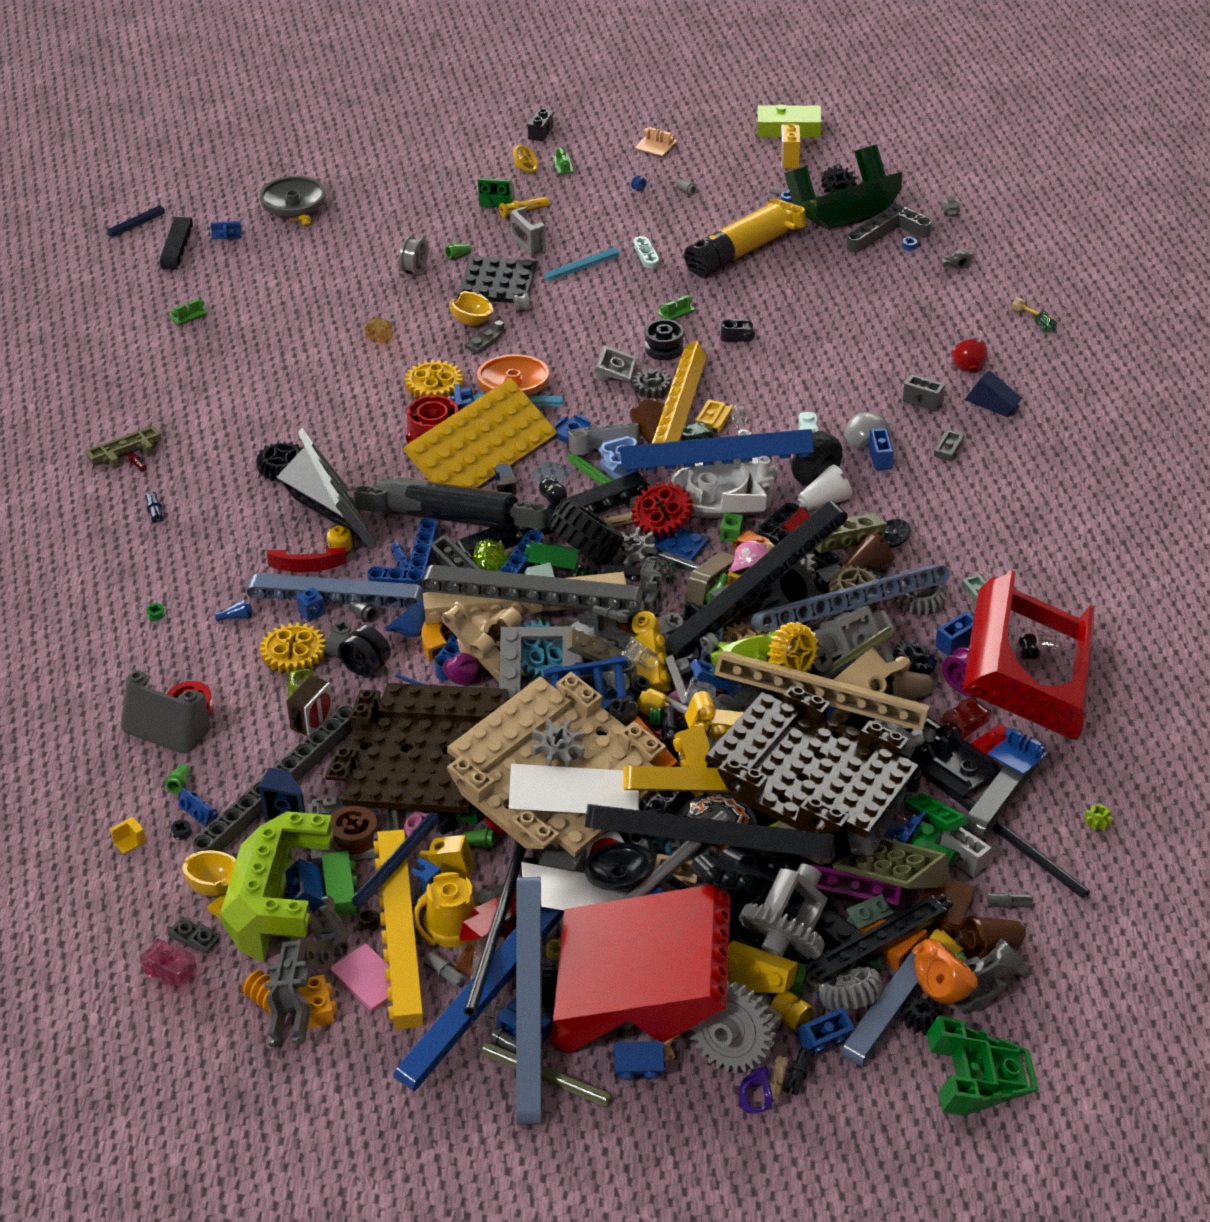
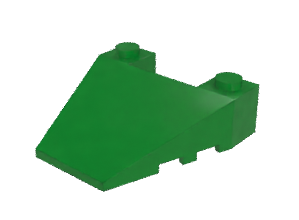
[926,1016,1039,1116]

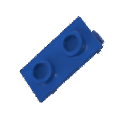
[178,788,219,827]

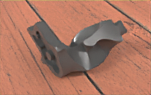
[954,939,1031,1015]

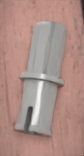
[425,952,465,987]

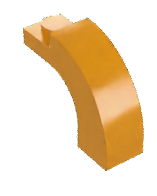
[421,621,450,662]

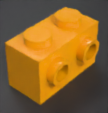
[298,974,338,1029]

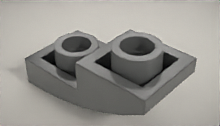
[168,916,220,953]

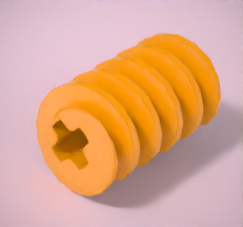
[241,969,272,1016]

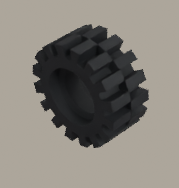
[542,963,557,1006]

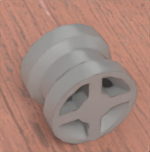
[513,294,530,312]

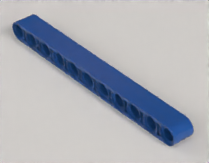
[434,530,544,681]
[393,907,564,1091]

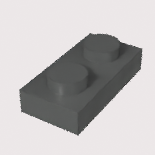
[934,429,965,461]

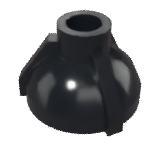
[607,696,638,727]

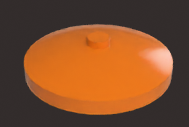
[477,354,549,396]

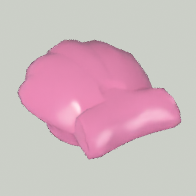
[403,810,429,837]

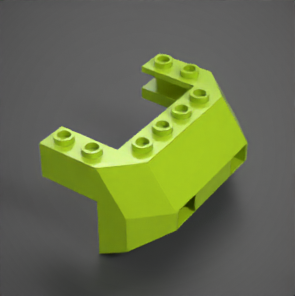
[220,811,333,961]

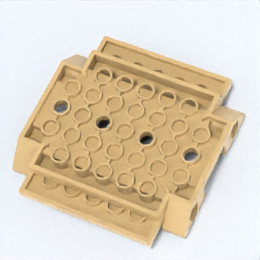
[447,672,666,857]

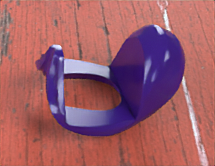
[738,1066,773,1113]

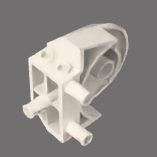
[671,430,778,519]

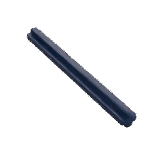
[352,812,439,908]

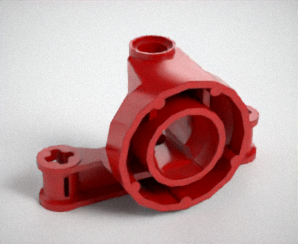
[406,395,458,444]

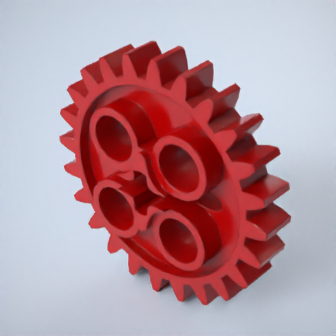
[631,481,694,538]

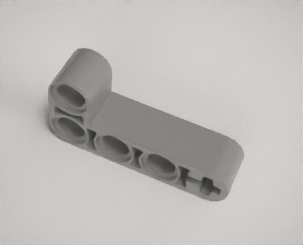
[568,423,640,455]

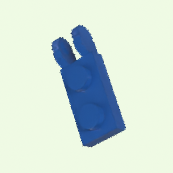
[690,659,742,696]

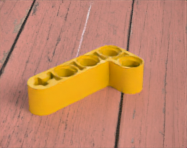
[685,691,744,739]

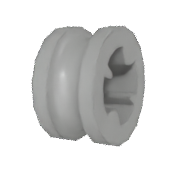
[700,633,719,654]

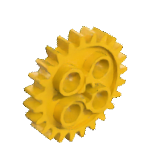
[405,360,463,398]
[259,622,326,674]

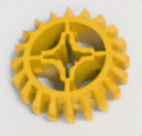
[767,622,819,672]

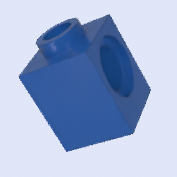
[296,587,326,622]

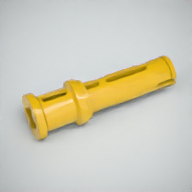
[499,196,549,218]

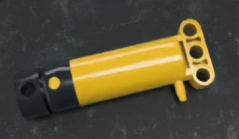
[684,199,807,278]

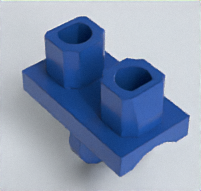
[210,221,242,240]
[448,384,473,411]

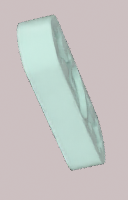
[634,236,659,268]

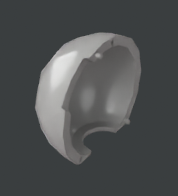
[844,412,891,448]

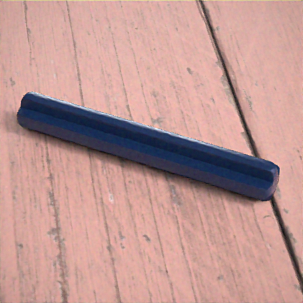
[107,205,165,237]

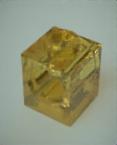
[364,316,393,344]

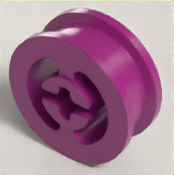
[942,647,973,697]

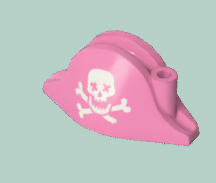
[728,541,768,573]

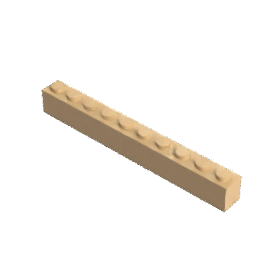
[423,572,626,624]
[714,650,930,731]

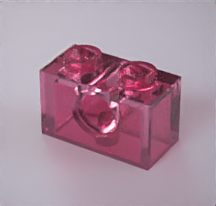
[140,938,197,988]

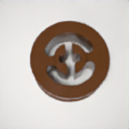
[330,806,378,854]

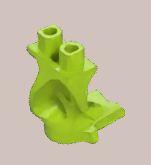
[710,631,776,667]

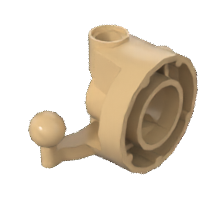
[831,647,910,724]

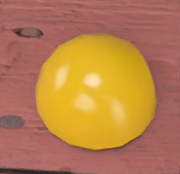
[449,291,494,326]
[182,850,236,897]

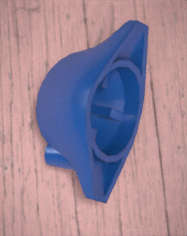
[385,599,426,637]

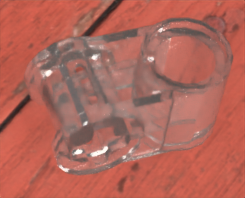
[619,636,659,670]

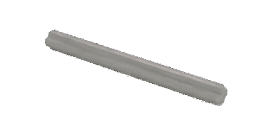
[623,811,730,899]

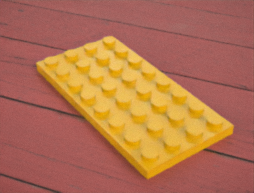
[403,378,556,488]

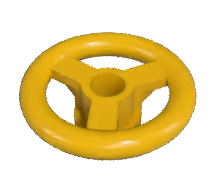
[513,145,538,173]

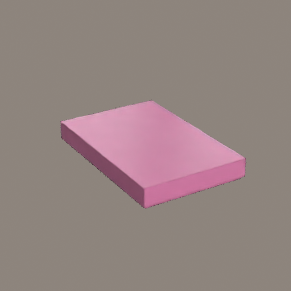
[329,943,391,1012]

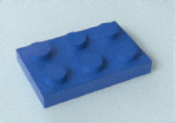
[644,527,709,561]

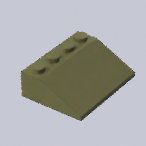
[833,837,950,888]

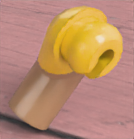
[289,215,311,226]

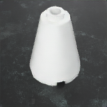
[797,464,853,511]

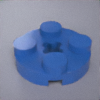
[555,415,592,443]

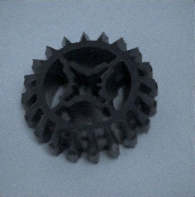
[256,441,303,483]

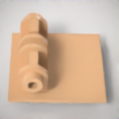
[635,127,677,157]

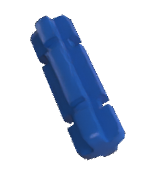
[390,542,410,568]

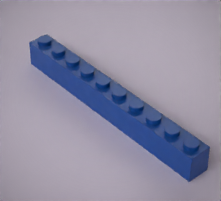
[620,429,814,473]

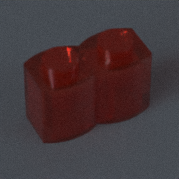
[942,697,991,739]

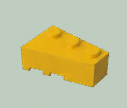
[727,941,798,993]

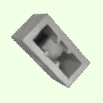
[940,827,992,877]

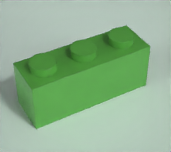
[322,851,358,916]

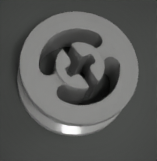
[399,235,429,275]

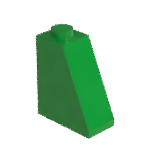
[524,541,578,570]

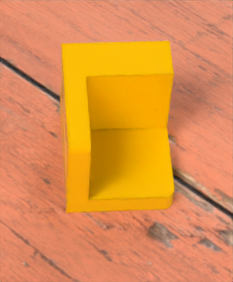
[110,817,147,854]

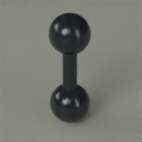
[539,477,567,505]

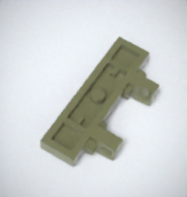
[85,425,162,469]

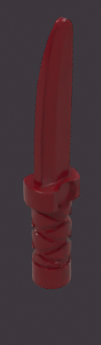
[125,451,147,472]

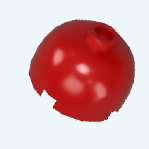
[951,339,988,373]

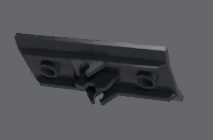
[896,716,1004,799]

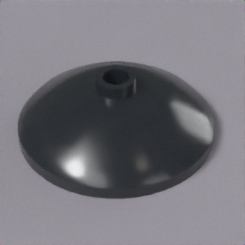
[584,842,653,891]

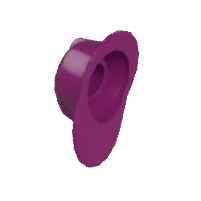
[443,653,481,685]

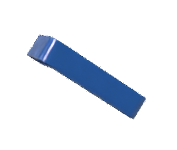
[367,518,438,590]

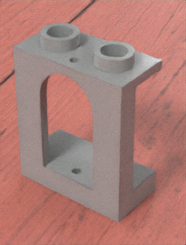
[510,207,546,257]

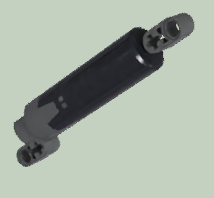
[354,477,549,530]

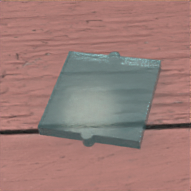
[529,459,573,484]

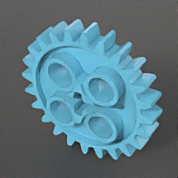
[519,620,563,680]

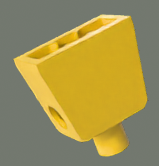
[419,835,474,879]

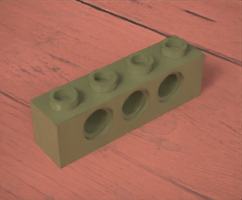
[815,512,887,553]

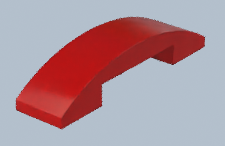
[267,548,347,572]

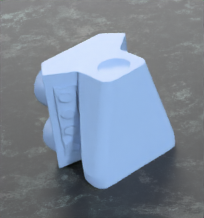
[599,436,641,479]

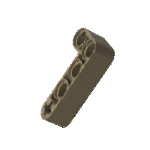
[685,551,734,609]

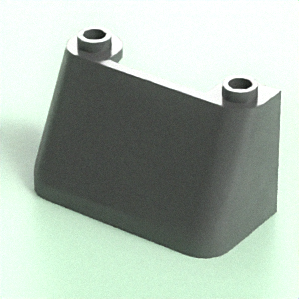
[121,669,211,753]

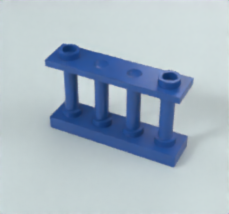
[543,656,632,713]

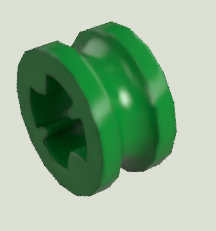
[146,603,165,621]
[649,707,661,727]

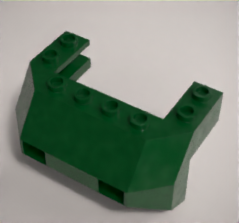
[784,144,902,229]

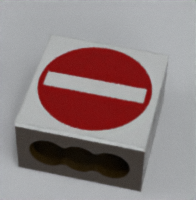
[286,675,333,736]

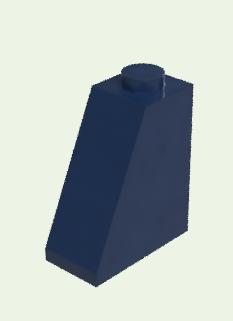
[964,370,1023,417]

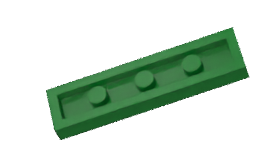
[904,793,968,832]

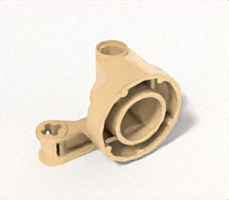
[441,602,525,682]

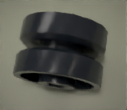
[645,319,684,360]
[338,625,391,678]

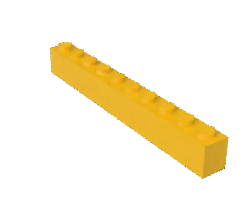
[373,829,423,1030]

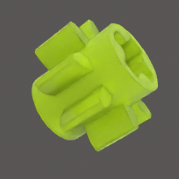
[1084,804,1113,831]

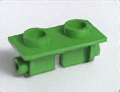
[553,147,574,174]
[657,295,695,320]
[169,299,208,325]

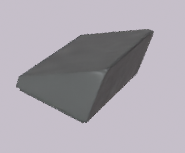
[538,844,587,872]

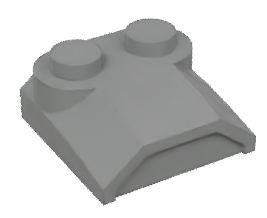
[594,345,637,382]

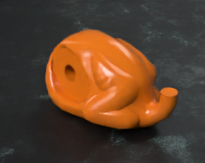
[912,939,978,1005]

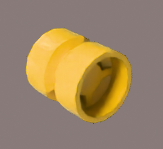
[770,990,814,1031]

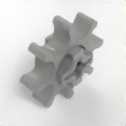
[612,527,658,567]
[532,719,585,767]

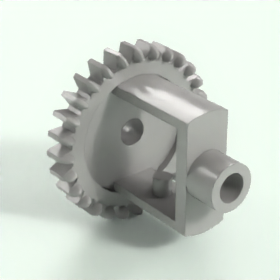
[738,864,828,959]
[688,981,783,1073]

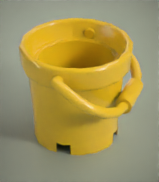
[413,872,477,948]

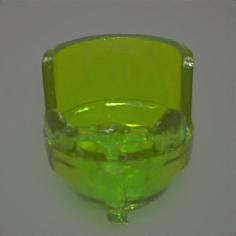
[472,539,512,572]

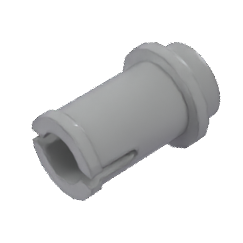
[676,179,697,195]

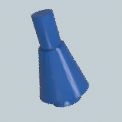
[215,599,253,621]

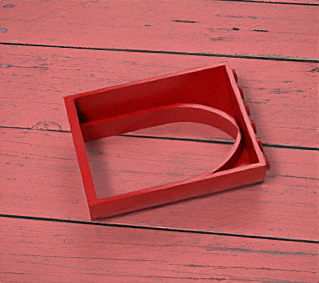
[962,570,1095,740]

